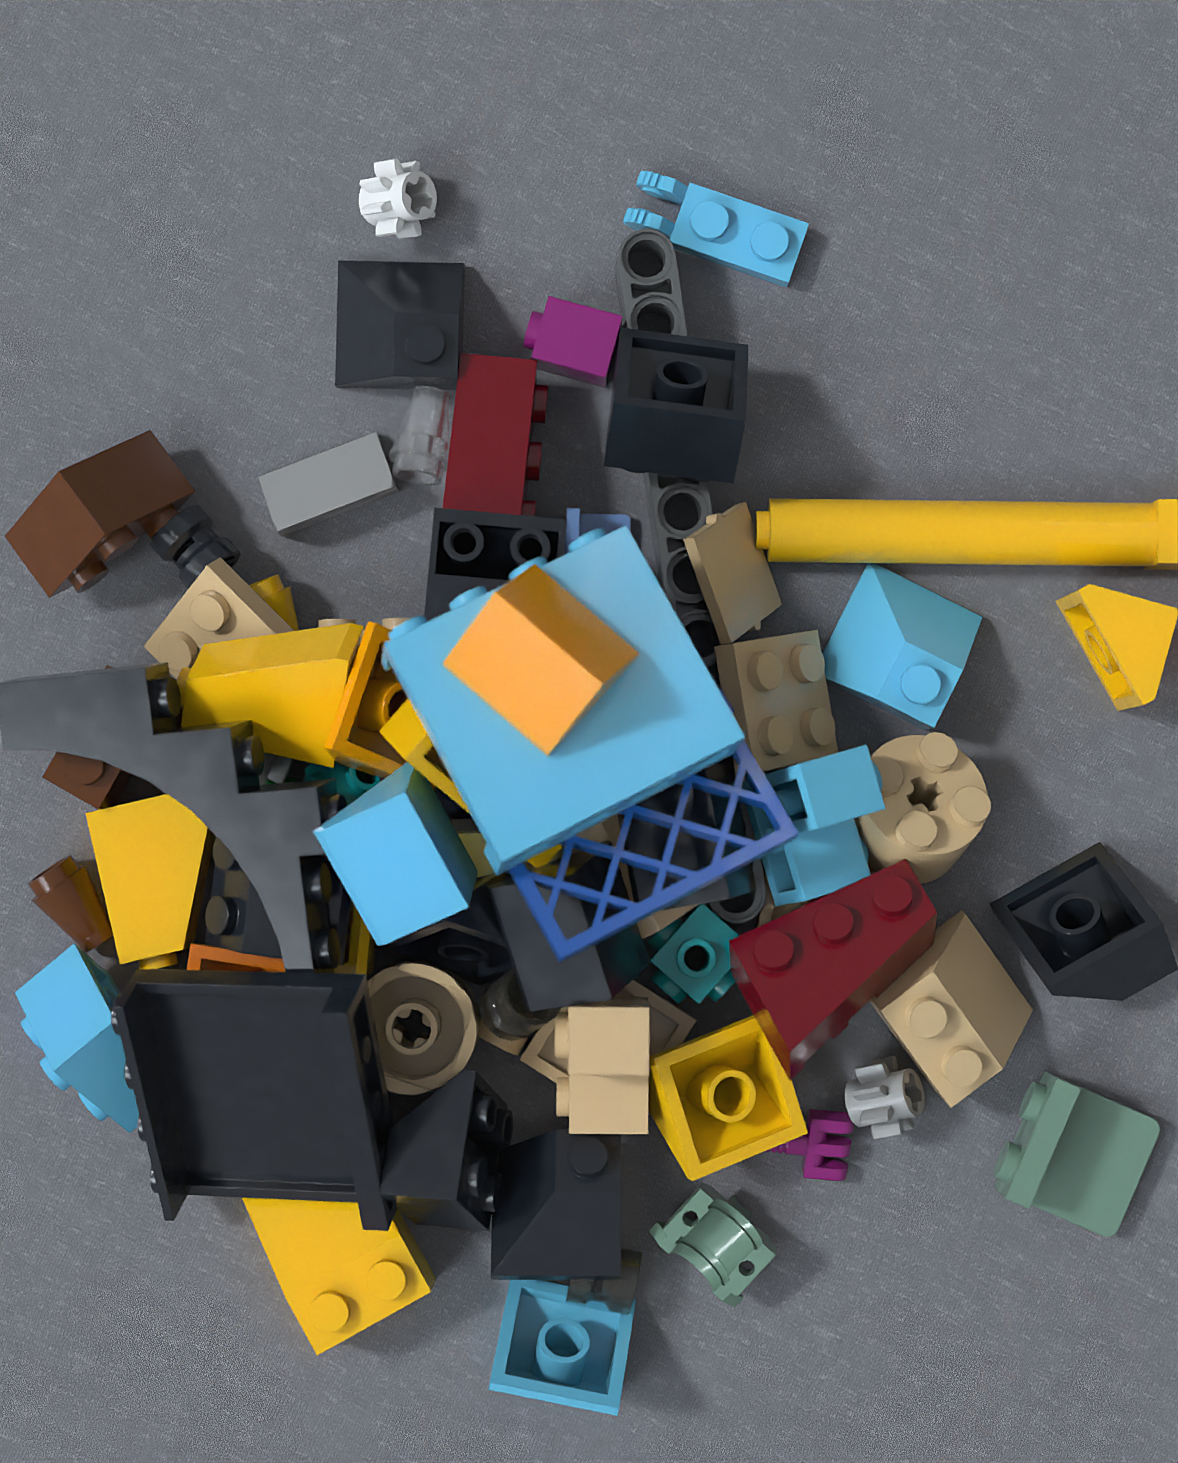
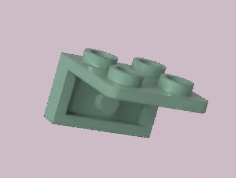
[993,1071,1160,1237]

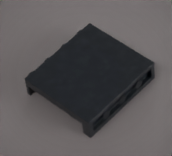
[111,969,397,1231]

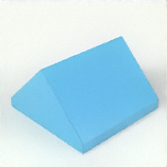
[313,762,478,945]
[488,1280,636,1416]

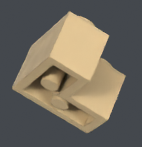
[555,997,649,1134]

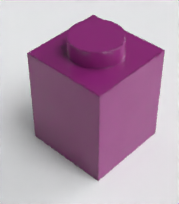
[523,296,623,388]

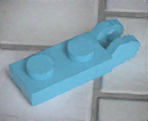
[623,170,809,287]

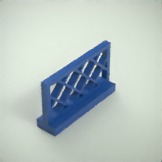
[508,689,799,963]

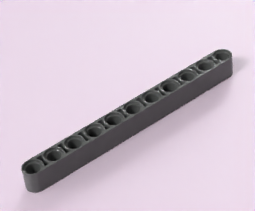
[615,229,766,923]

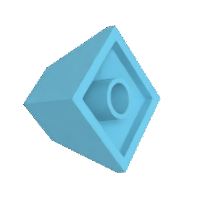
[822,563,983,730]

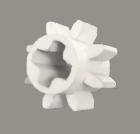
[359,158,437,239]

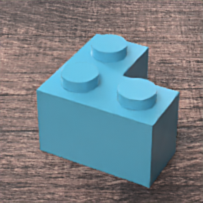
[741,745,886,907]
[15,944,139,1133]

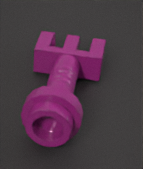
[766,1109,854,1181]

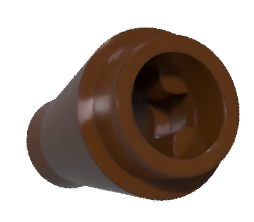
[28,855,113,953]

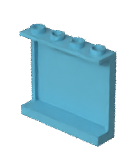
[381,525,745,876]

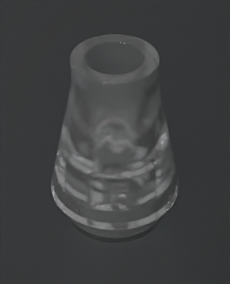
[388,386,451,485]

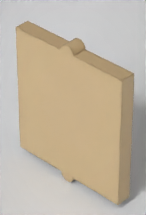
[683,502,782,645]

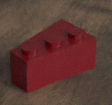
[442,353,549,516]
[729,859,937,1081]

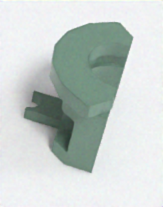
[649,1183,777,1307]

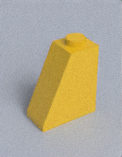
[177,623,364,768]
[85,794,215,969]

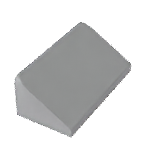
[258,432,399,536]

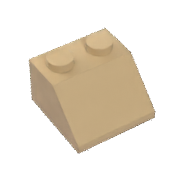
[869,910,1033,1108]

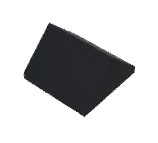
[617,762,757,911]
[487,840,650,1011]
[374,870,515,985]

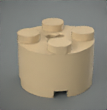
[854,732,991,884]
[367,960,480,1095]

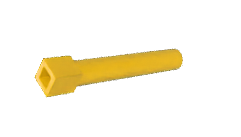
[755,498,1178,570]

